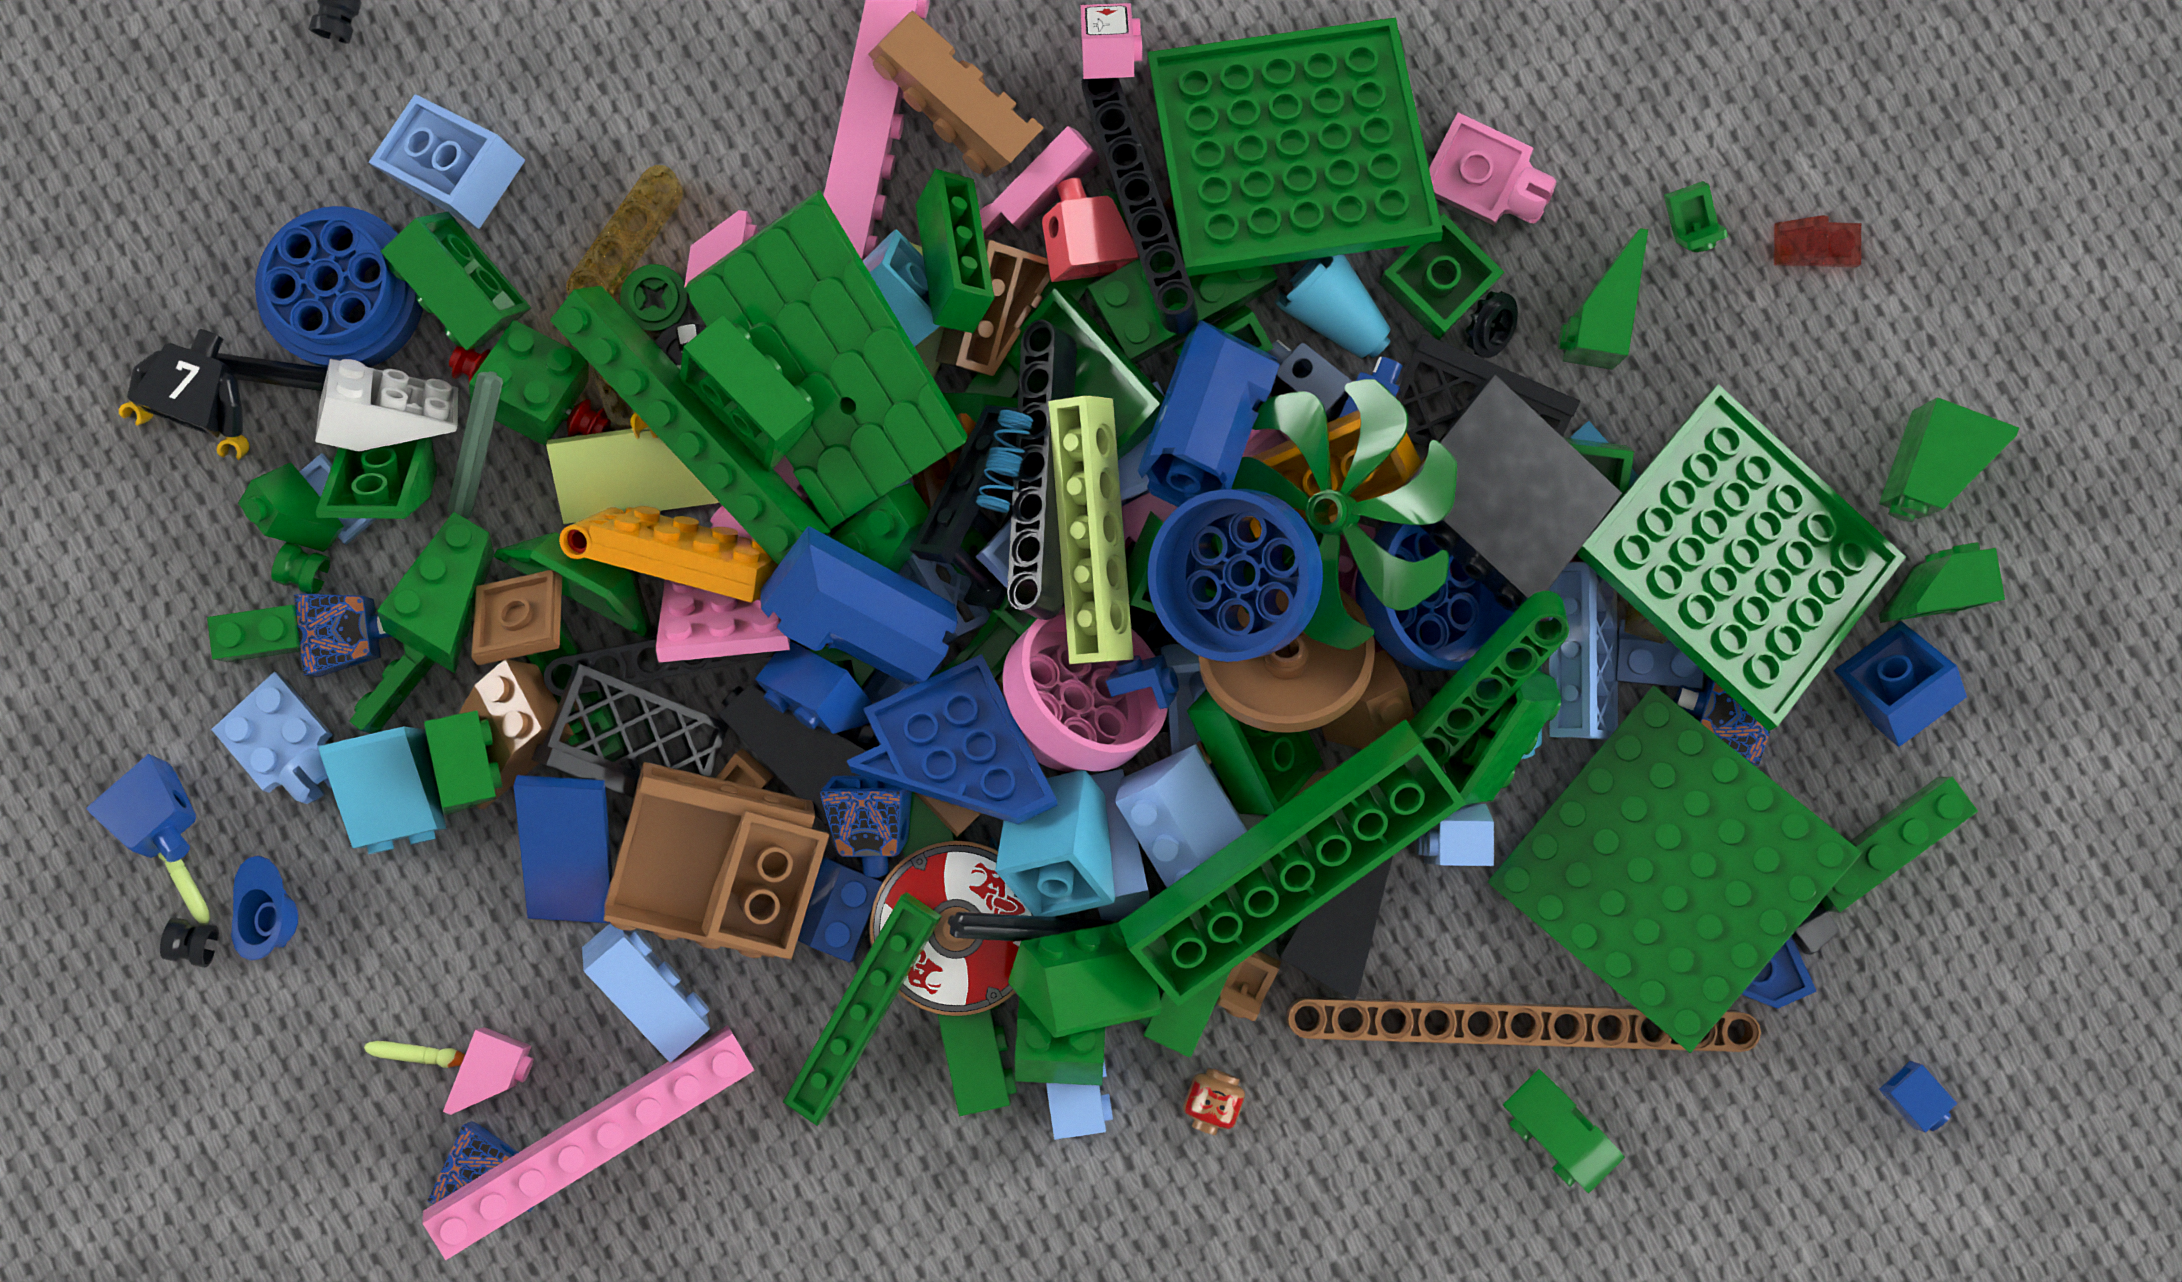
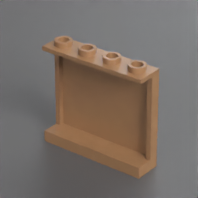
[604,762,815,958]

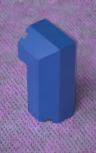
[1137,320,1280,507]
[760,526,958,685]

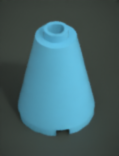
[1274,255,1391,359]

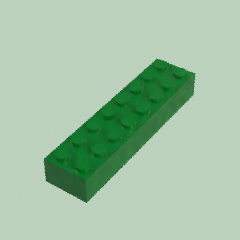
[1118,719,1467,1007]

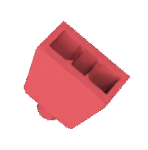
[1042,178,1138,282]

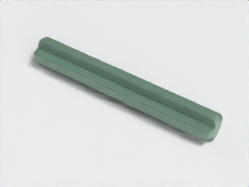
[447,371,503,519]

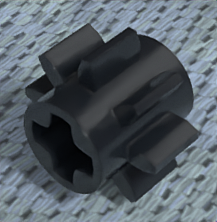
[1130,605,1172,652]

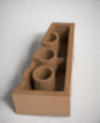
[868,10,1044,177]

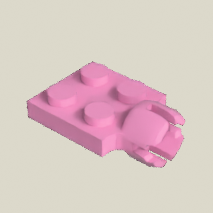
[1429,112,1556,226]

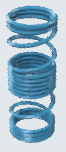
[976,410,1033,512]

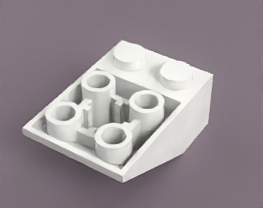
[315,359,458,451]

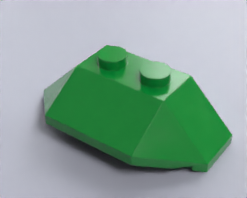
[493,532,653,639]

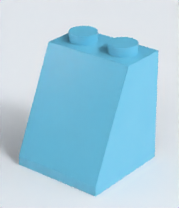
[863,229,940,347]
[318,726,446,854]
[995,770,1115,917]

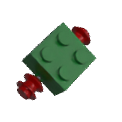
[449,319,611,446]

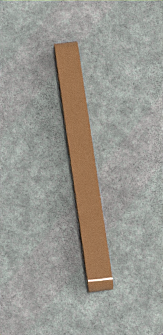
[1285,997,1761,1052]

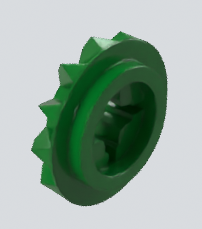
[620,264,688,332]

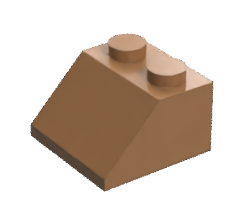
[1320,649,1415,749]

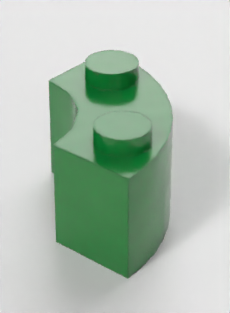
[1503,1069,1625,1194]

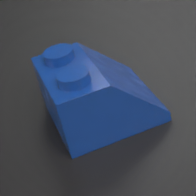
[1834,621,1967,747]
[755,641,873,734]
[798,856,884,963]

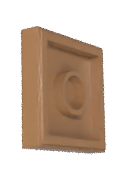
[471,570,562,665]

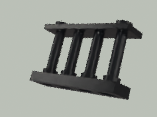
[910,405,1017,610]

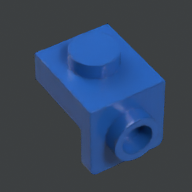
[1106,654,1179,709]

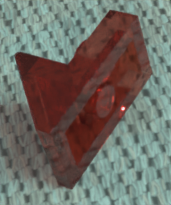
[1774,215,1862,267]

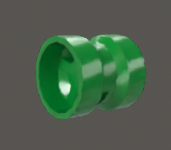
[271,542,330,594]

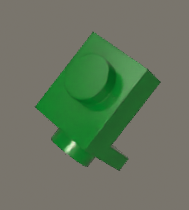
[1664,181,1728,252]

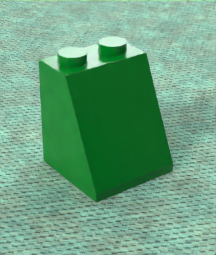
[1879,397,2019,522]

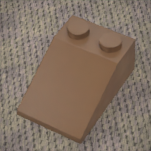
[458,659,574,809]
[701,810,830,960]

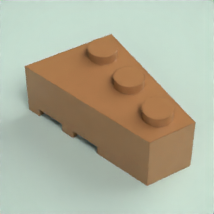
[935,239,1051,376]

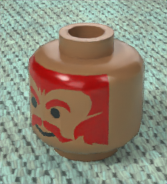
[1183,1068,1245,1135]

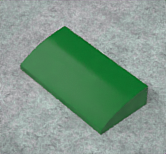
[1006,289,1164,460]

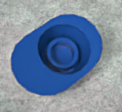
[231,856,298,961]

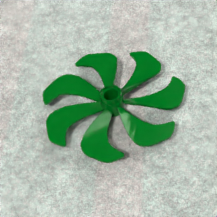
[1231,379,1457,650]

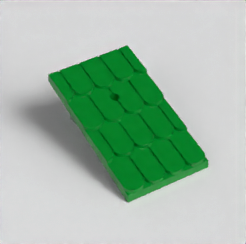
[685,189,968,529]

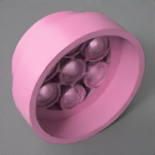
[1002,606,1168,772]

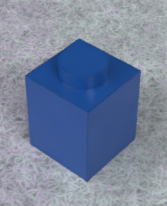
[1879,1061,1957,1133]

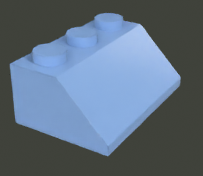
[1115,744,1247,888]

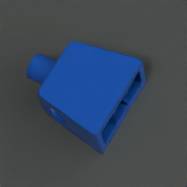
[86,754,196,862]

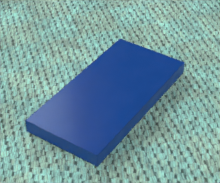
[514,775,612,923]

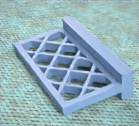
[1549,562,1618,740]

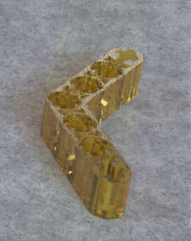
[566,165,683,430]

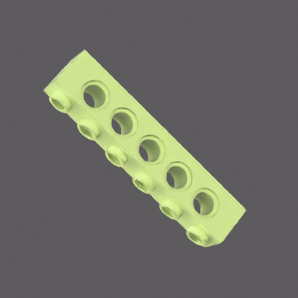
[1048,396,1134,664]

